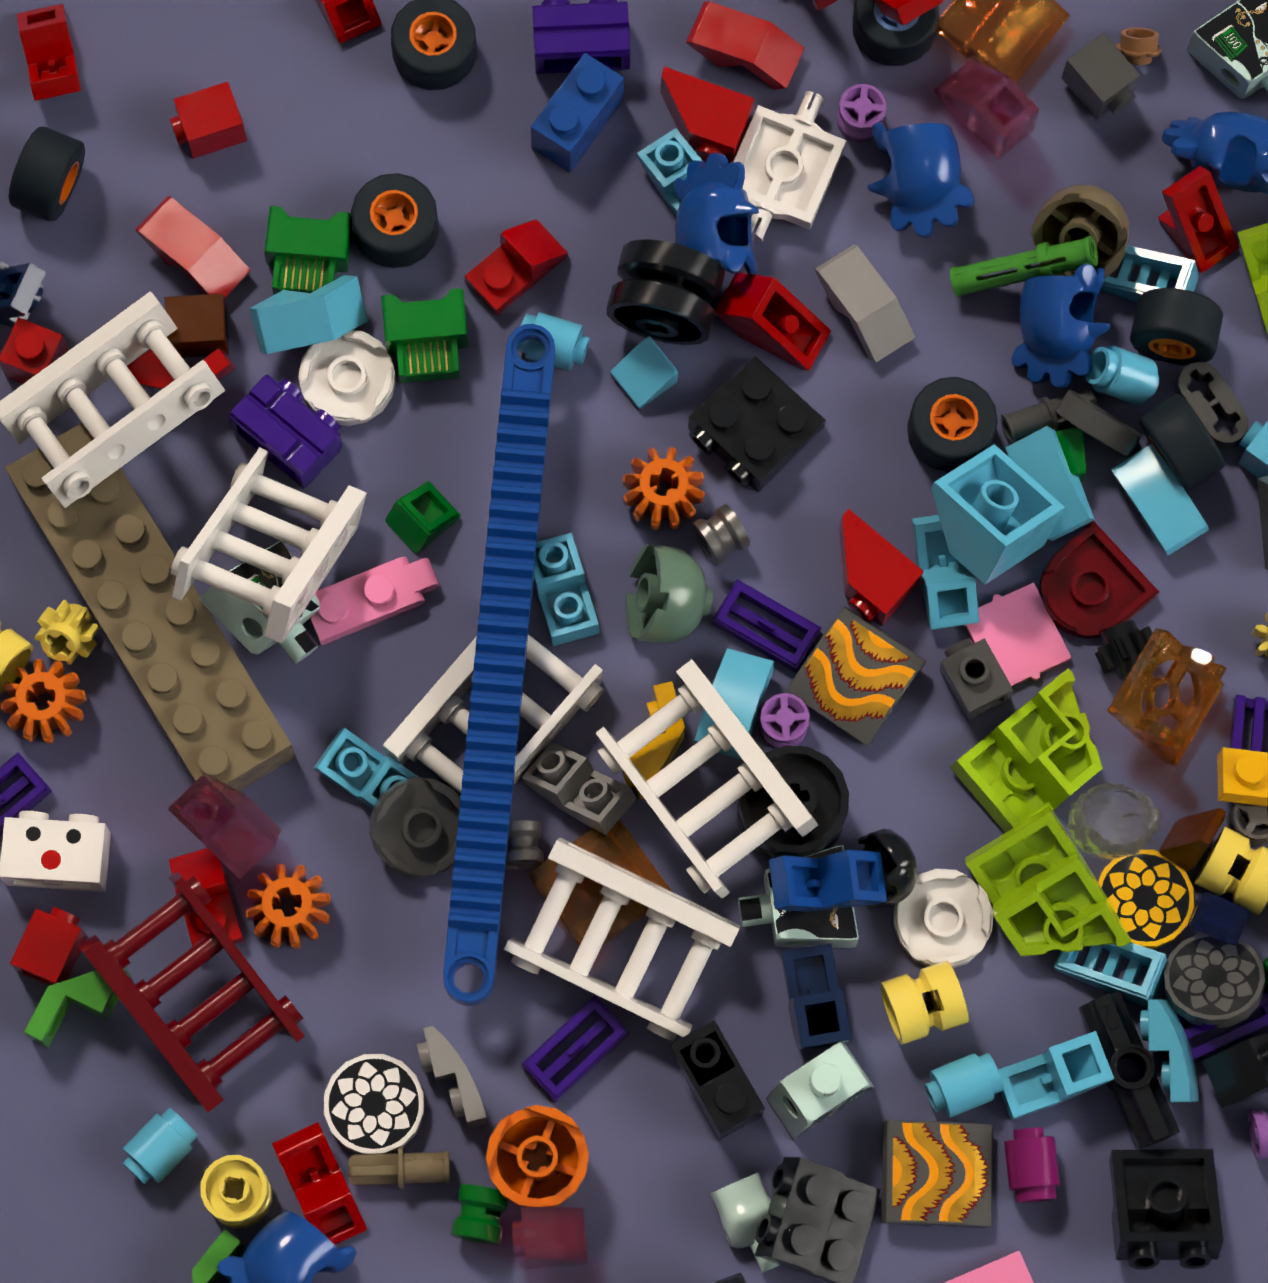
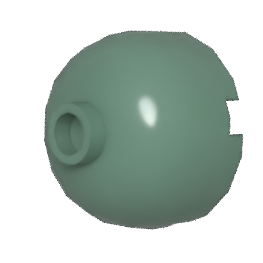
[625,544,713,643]

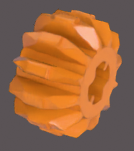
[623,446,705,530]
[0,659,87,744]
[246,864,331,950]

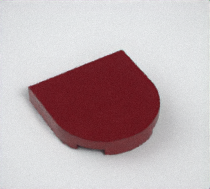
[1040,521,1159,639]

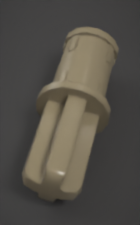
[348,1148,450,1189]

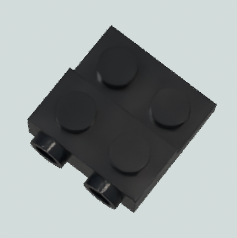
[688,356,826,493]
[1109,1149,1223,1269]
[755,1157,881,1283]

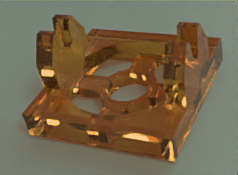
[1107,628,1227,766]

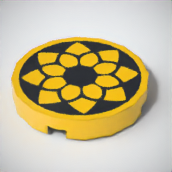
[1098,849,1194,949]

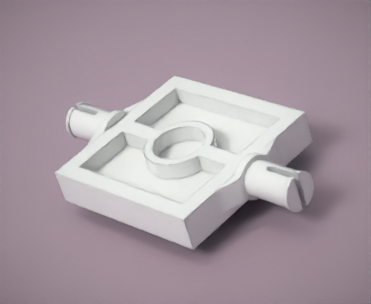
[733,91,847,243]

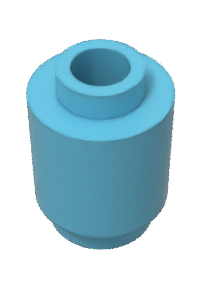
[517,312,590,372]
[1085,346,1159,405]
[924,1053,1004,1118]
[122,1107,198,1184]

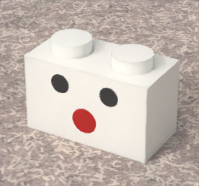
[0,811,111,892]

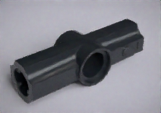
[1078,991,1180,1150]

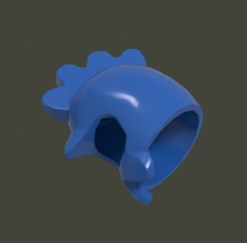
[1162,111,1268,194]
[867,122,975,238]
[674,153,759,274]
[1011,263,1111,388]
[217,1211,357,1283]

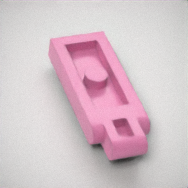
[310,556,440,646]

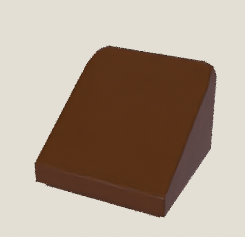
[1159,808,1226,872]

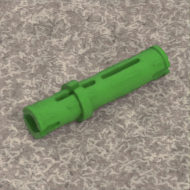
[950,236,1098,297]

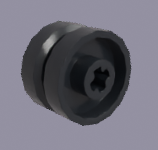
[606,239,725,345]
[737,745,849,861]

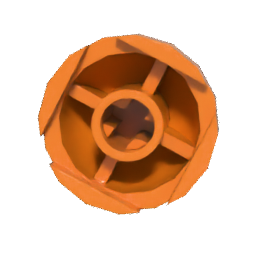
[486,1105,589,1210]

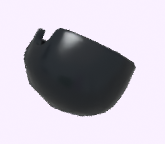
[858,829,917,910]

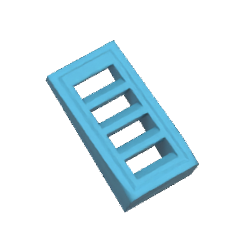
[1101,246,1199,302]
[1054,942,1168,1008]

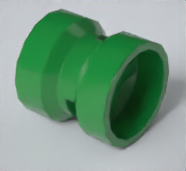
[451,1184,509,1245]

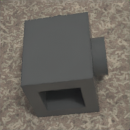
[1061,33,1140,120]
[940,638,1013,721]

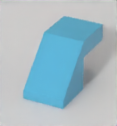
[249,275,368,354]
[911,515,979,630]
[998,1031,1114,1121]

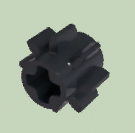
[1095,620,1159,681]

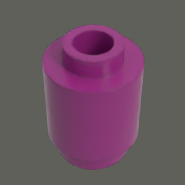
[1004,1127,1060,1203]

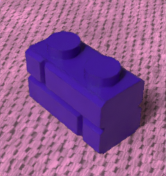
[532,0,630,74]
[228,374,342,489]

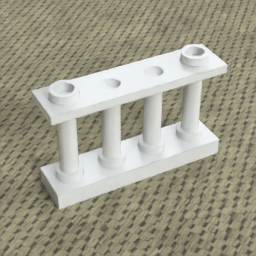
[0,291,225,508]
[170,447,367,644]
[383,634,604,794]
[596,659,818,898]
[504,837,741,1041]

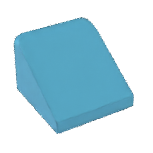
[610,336,678,410]

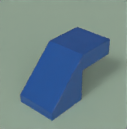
[769,850,887,912]

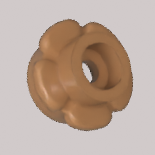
[1115,27,1162,65]

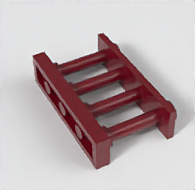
[79,872,305,1112]

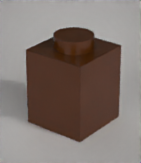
[164,294,229,358]

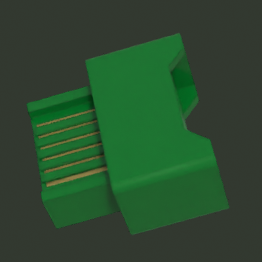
[264,206,353,295]
[381,288,469,383]

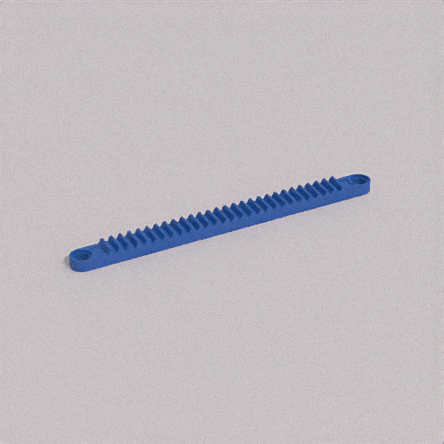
[443,324,555,1006]

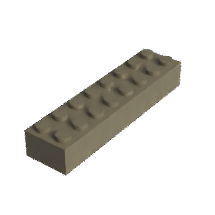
[5,423,296,808]

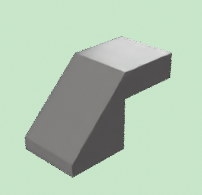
[814,244,916,362]

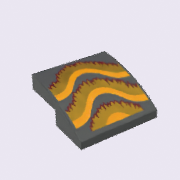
[786,606,927,746]
[881,1120,992,1228]

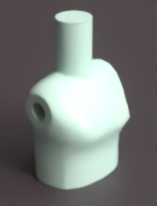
[710,1172,780,1273]

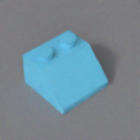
[931,444,1065,585]

